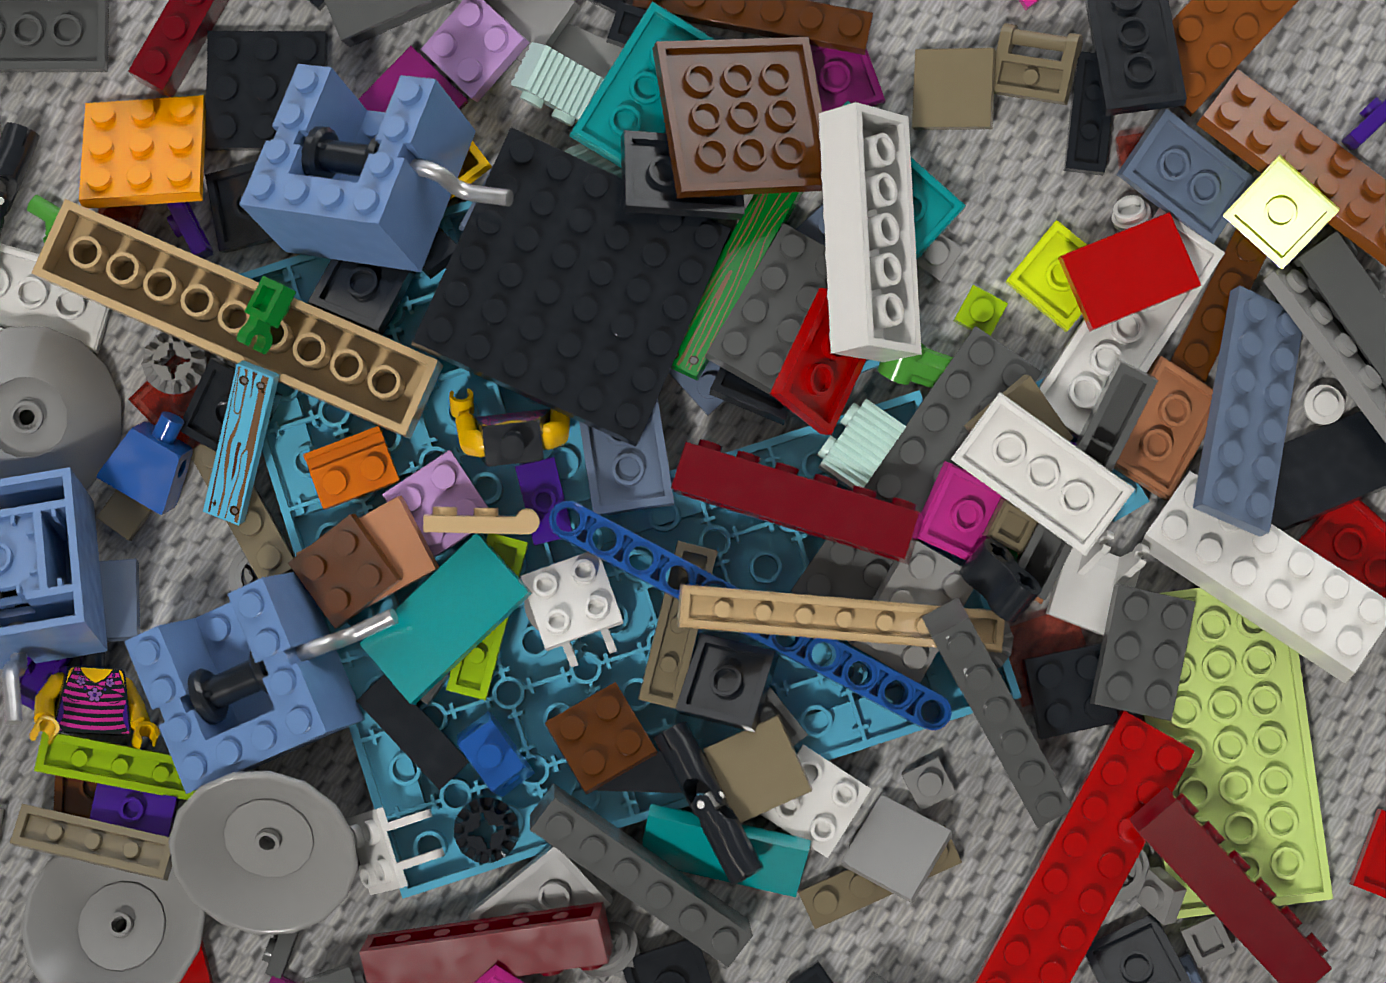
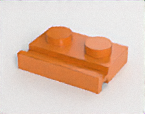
[303,426,401,510]

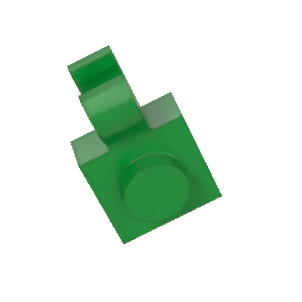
[236,276,296,355]

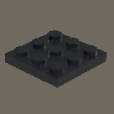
[205,31,328,151]

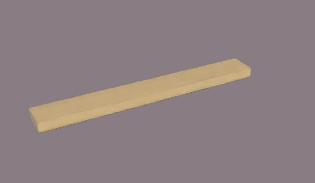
[677,584,1005,653]

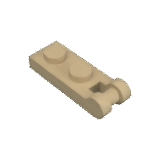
[423,507,540,534]

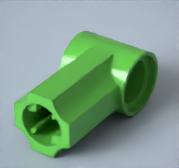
[877,343,953,388]

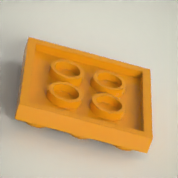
[79,95,206,209]

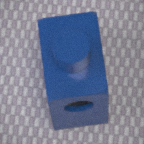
[96,411,193,515]
[457,711,535,797]

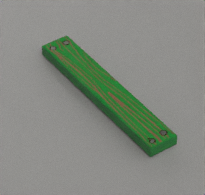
[671,192,803,381]

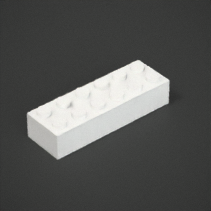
[819,102,922,362]
[1141,471,1386,683]

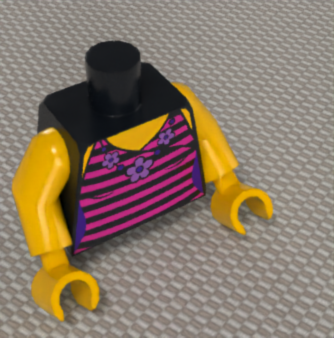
[449,388,570,466]
[29,652,159,749]

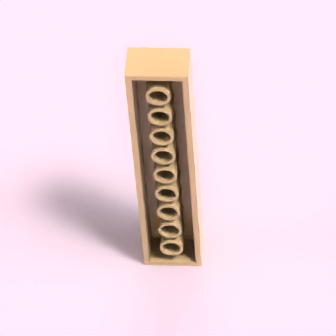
[31,199,443,439]

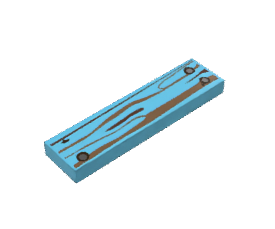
[203,360,280,526]

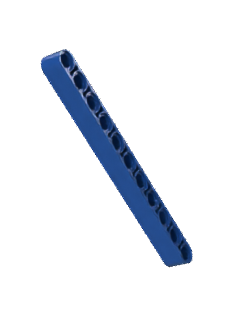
[549,501,952,730]

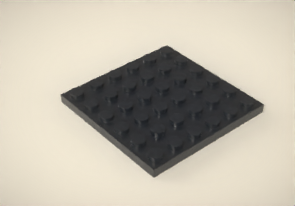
[411,127,731,447]

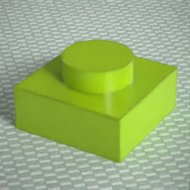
[953,285,1008,336]

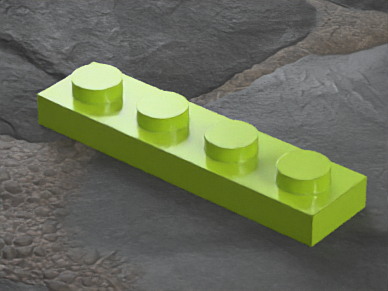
[446,534,529,700]
[34,731,197,800]

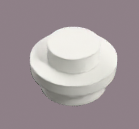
[1112,195,1152,231]
[1303,385,1345,425]

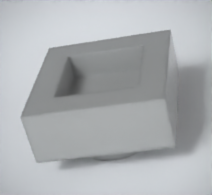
[916,234,964,283]
[901,757,956,811]
[1137,866,1187,925]
[1179,914,1236,968]

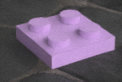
[421,0,530,102]
[382,450,489,558]

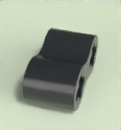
[960,538,1042,623]

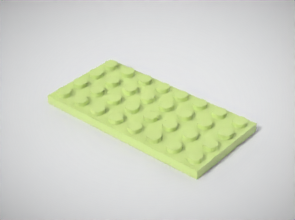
[1142,588,1333,919]

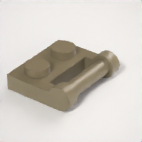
[994,23,1083,106]

